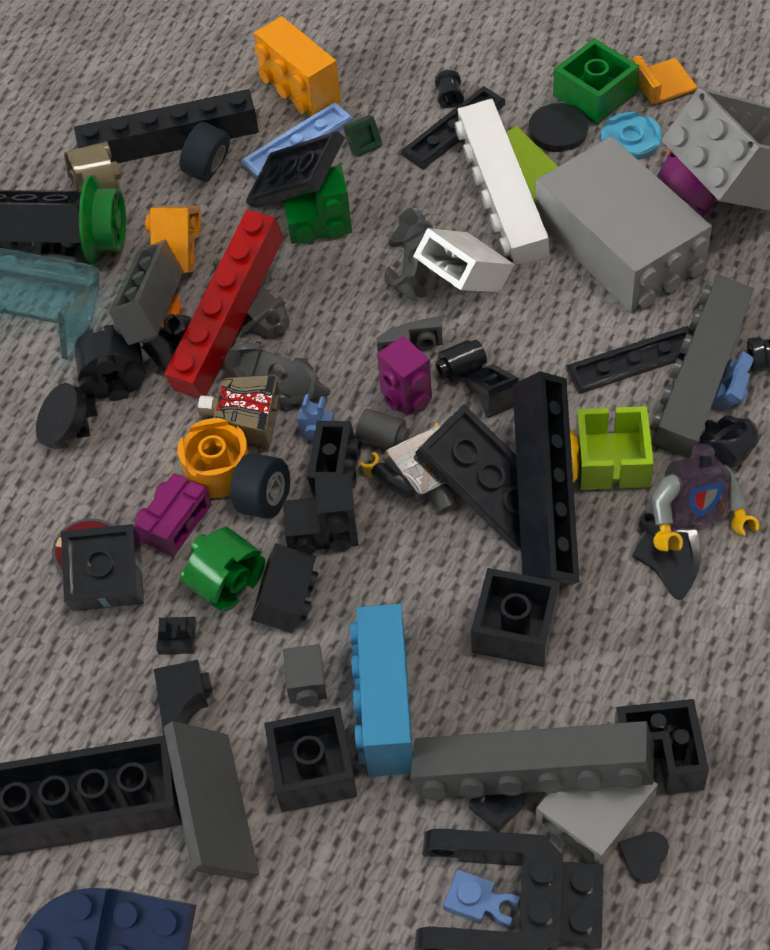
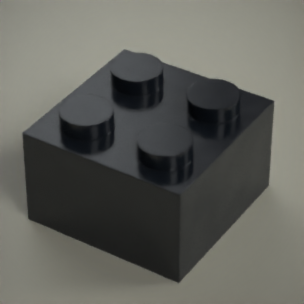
[471,568,560,667]
[264,707,357,812]

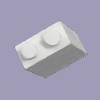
[413,228,515,292]

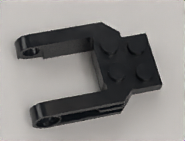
[414,829,603,950]

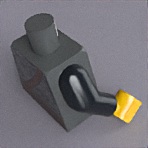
[359,422,458,513]

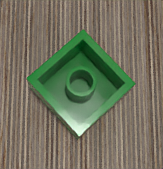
[553,38,639,124]

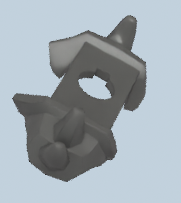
[385,207,433,301]
[213,260,290,339]
[224,341,331,412]

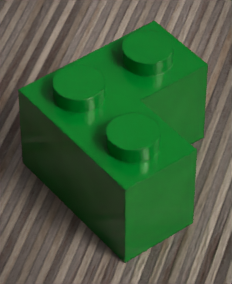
[283,165,352,244]

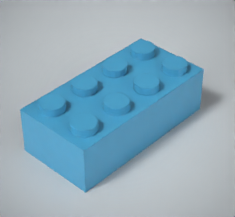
[350,604,413,777]

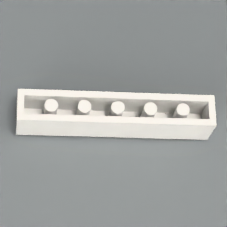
[454,99,550,265]

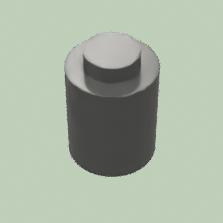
[355,408,410,450]

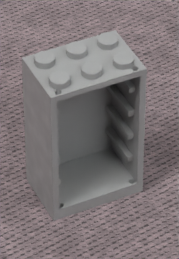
[661,87,770,211]
[536,136,712,312]

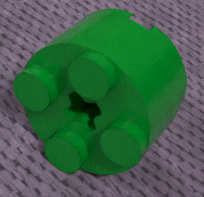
[180,527,265,612]

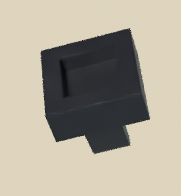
[157,617,197,655]

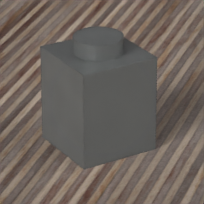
[283,644,327,707]

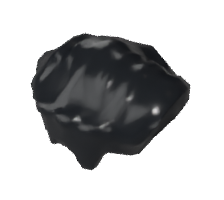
[700,415,758,469]

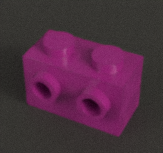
[377,335,432,416]

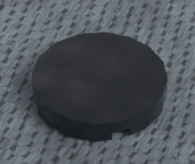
[529,103,589,152]
[36,383,87,450]

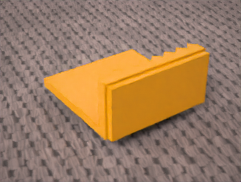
[632,55,698,104]

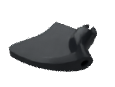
[632,513,701,600]

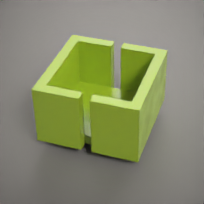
[576,406,654,490]

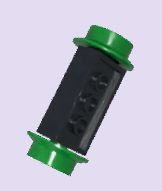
[0,175,126,264]

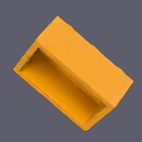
[254,16,341,117]

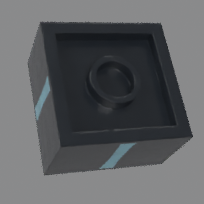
[61,524,144,611]

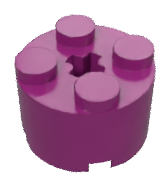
[657,150,716,217]

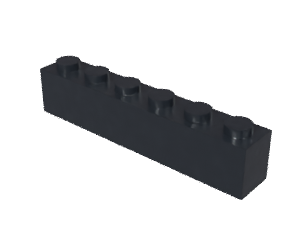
[74,89,259,164]
[513,371,580,589]

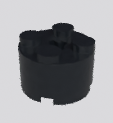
[74,325,145,401]

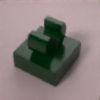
[343,115,383,156]

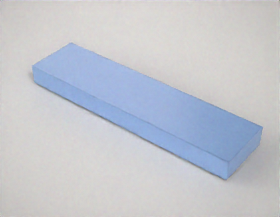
[241,102,353,179]

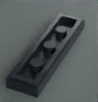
[402,86,505,170]
[566,326,693,394]

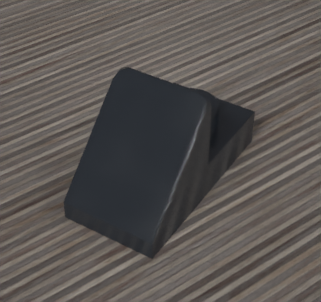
[464,364,519,418]

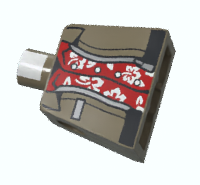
[198,375,281,448]

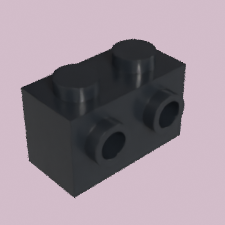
[307,421,361,498]
[251,543,318,633]

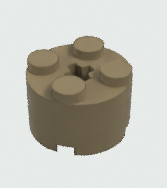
[64,141,121,191]

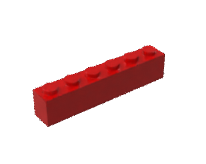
[164,209,284,399]

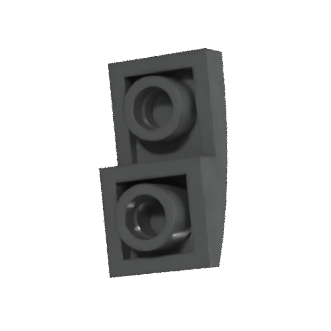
[376,316,443,352]

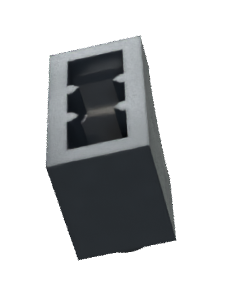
[154,660,213,735]

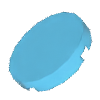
[601,112,662,160]

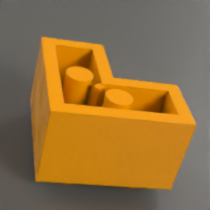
[145,205,201,273]

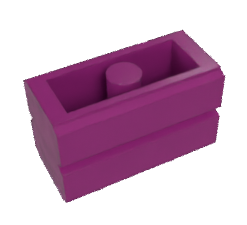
[134,473,212,557]

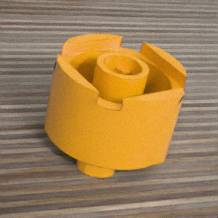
[177,418,249,498]

